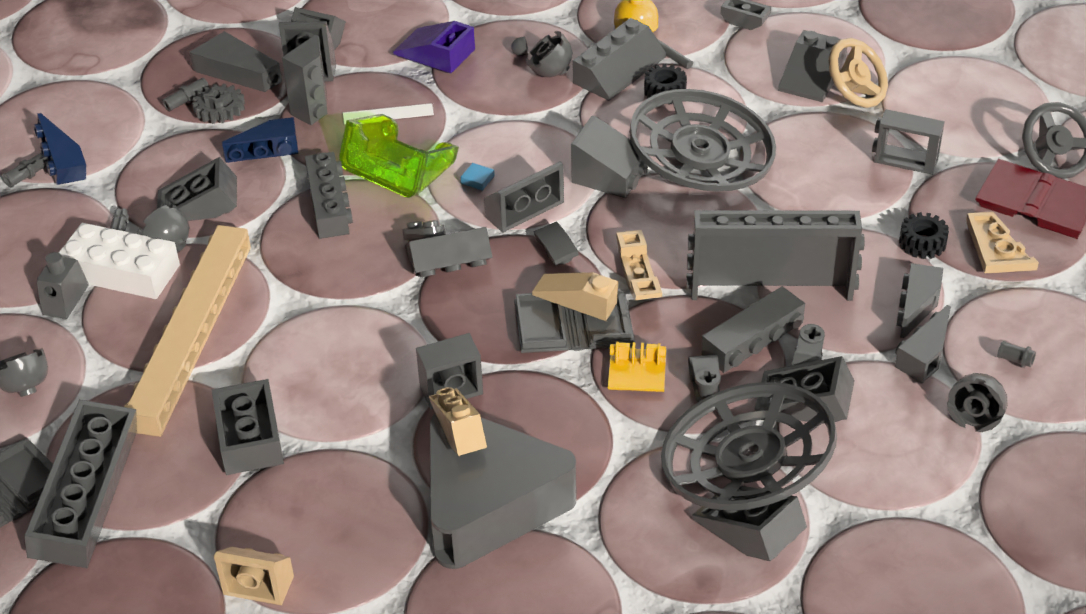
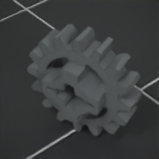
[192,84,245,124]

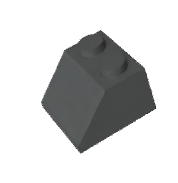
[291,7,346,50]

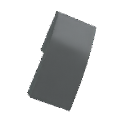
[533,221,579,265]

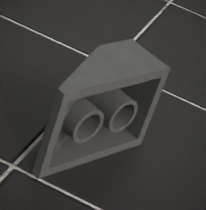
[279,21,336,81]
[778,30,847,102]
[157,157,237,221]
[755,356,855,424]
[692,483,807,561]

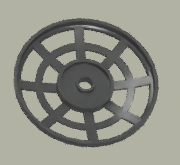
[629,89,776,192]
[661,382,837,511]

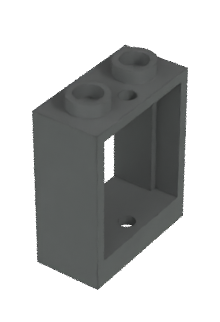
[872,109,945,175]

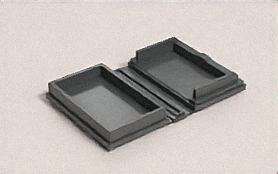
[514,289,635,353]
[0,439,53,528]

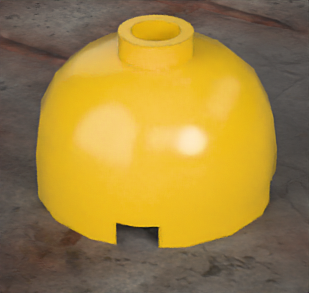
[614,0,658,32]

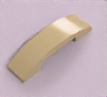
[616,230,662,300]

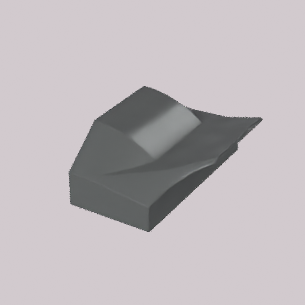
[720,0,771,30]

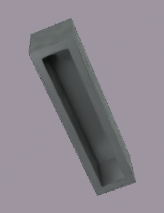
[701,286,805,373]

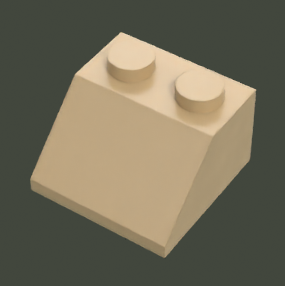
[214,547,294,606]

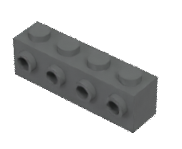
[305,152,353,239]

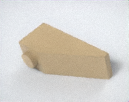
[532,273,618,321]

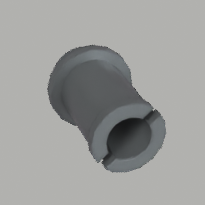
[997,341,1036,368]

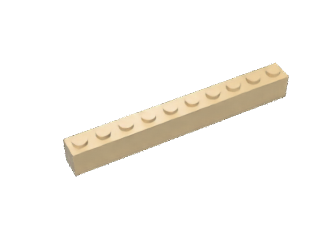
[124,225,251,437]

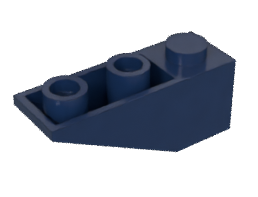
[34,113,86,185]
[222,117,299,163]

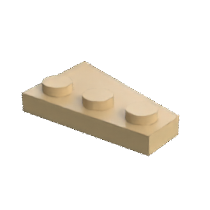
[966,212,1039,273]

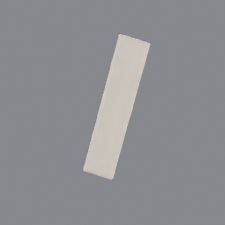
[343,103,434,124]

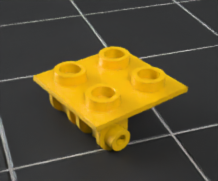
[608,341,666,392]

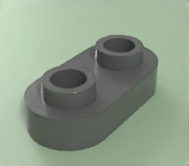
[402,220,446,240]

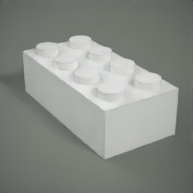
[59,223,180,299]

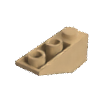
[429,387,487,456]

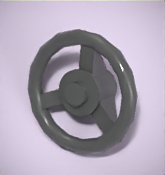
[1022,102,1086,179]

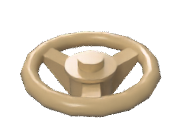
[828,38,888,108]

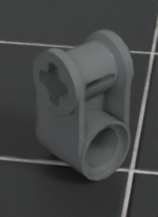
[792,324,825,366]
[688,354,721,402]

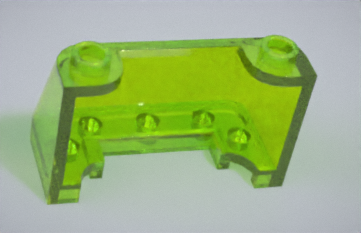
[339,114,459,198]

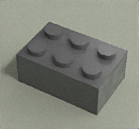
[211,379,284,475]

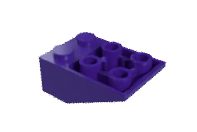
[393,21,475,73]

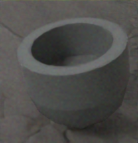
[511,36,528,56]

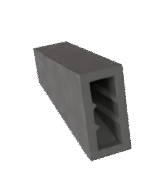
[190,31,282,92]

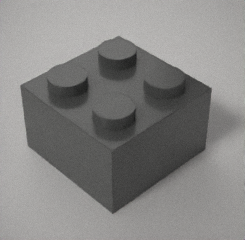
[416,333,483,410]

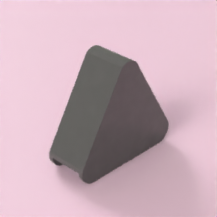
[430,413,577,569]

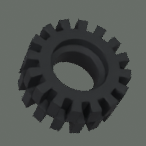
[644,64,687,105]
[899,212,949,259]

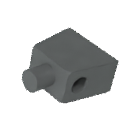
[37,252,89,319]

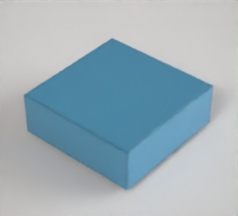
[461,163,495,191]

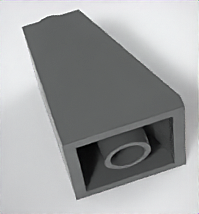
[571,116,648,198]

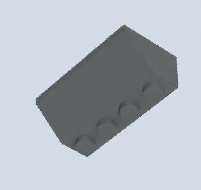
[572,18,666,101]

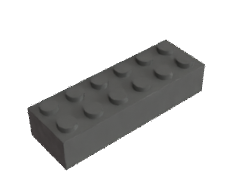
[25,399,137,568]

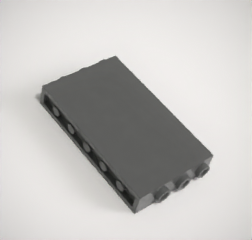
[686,210,865,301]

